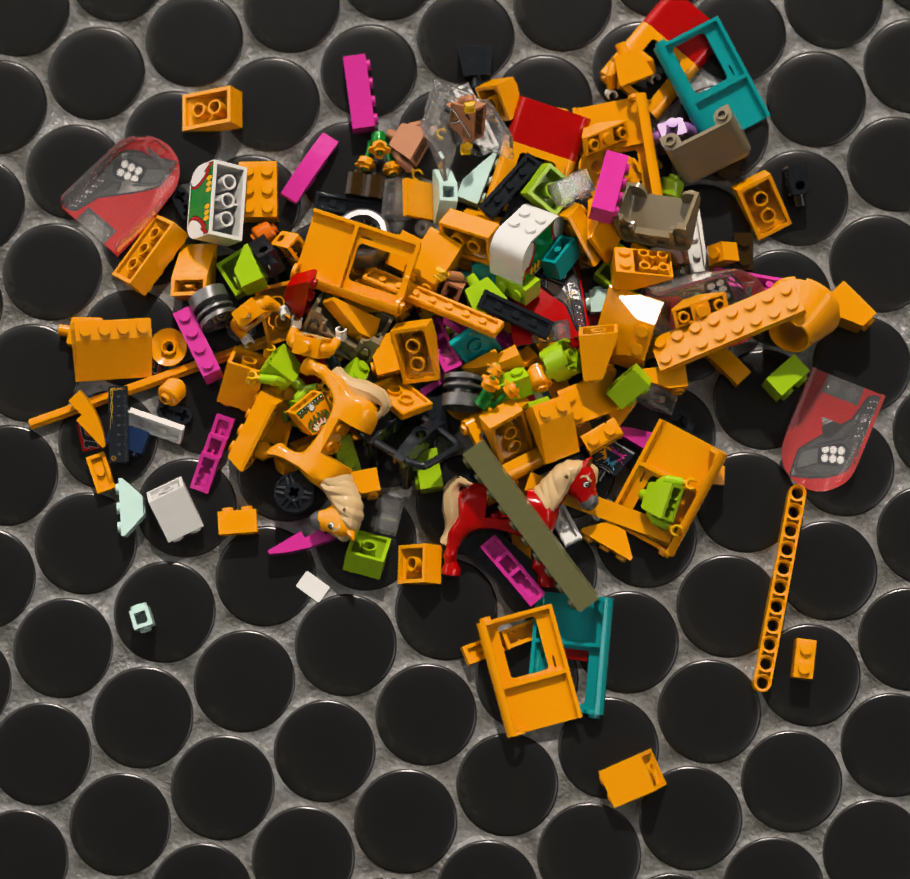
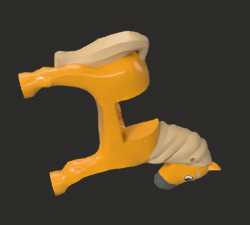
[254,357,392,542]

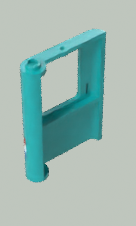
[653,16,770,134]
[529,591,614,719]

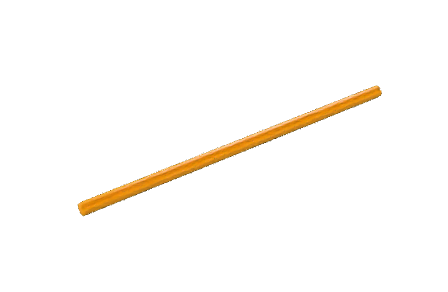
[28,322,304,430]

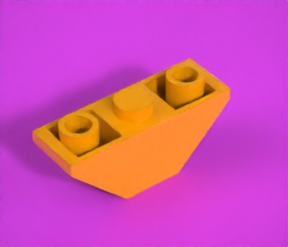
[582,120,629,156]
[671,292,729,329]
[580,521,632,563]

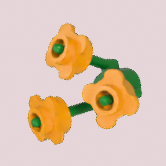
[355,131,402,177]
[475,362,521,411]

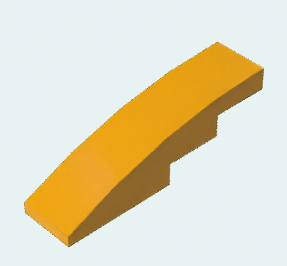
[460,619,534,666]

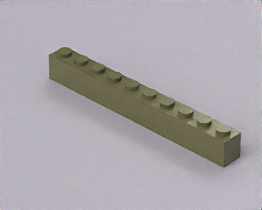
[462,439,599,613]

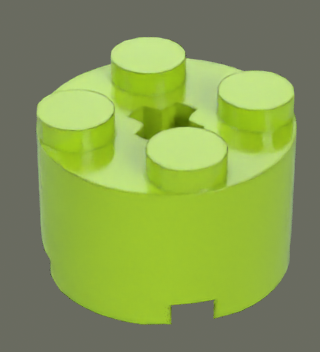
[539,338,582,383]

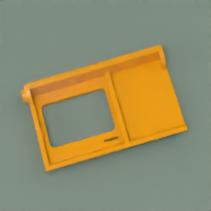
[290,208,422,316]

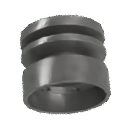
[188,283,236,332]
[441,371,483,413]

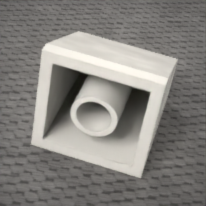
[146,476,204,543]

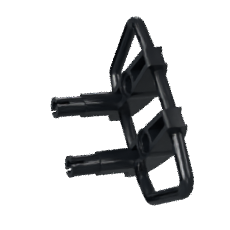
[351,411,461,490]

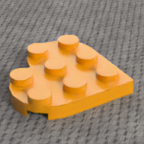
[578,149,642,198]

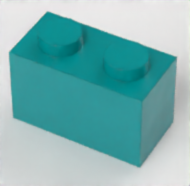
[540,234,581,280]

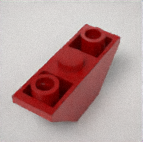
[284,269,318,320]

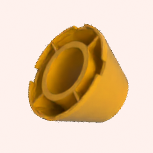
[769,276,841,352]

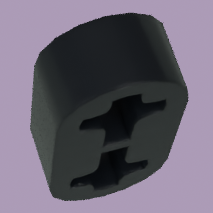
[171,188,189,222]
[157,403,193,425]

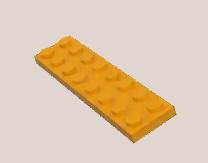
[650,279,807,374]

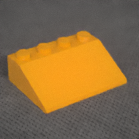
[70,318,152,382]

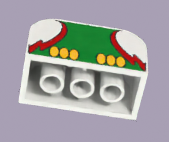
[187,159,247,246]
[490,203,564,285]

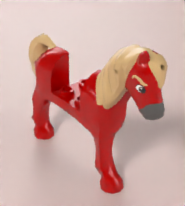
[440,457,599,588]

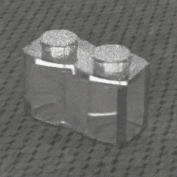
[370,494,405,538]

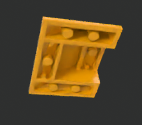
[598,284,664,369]

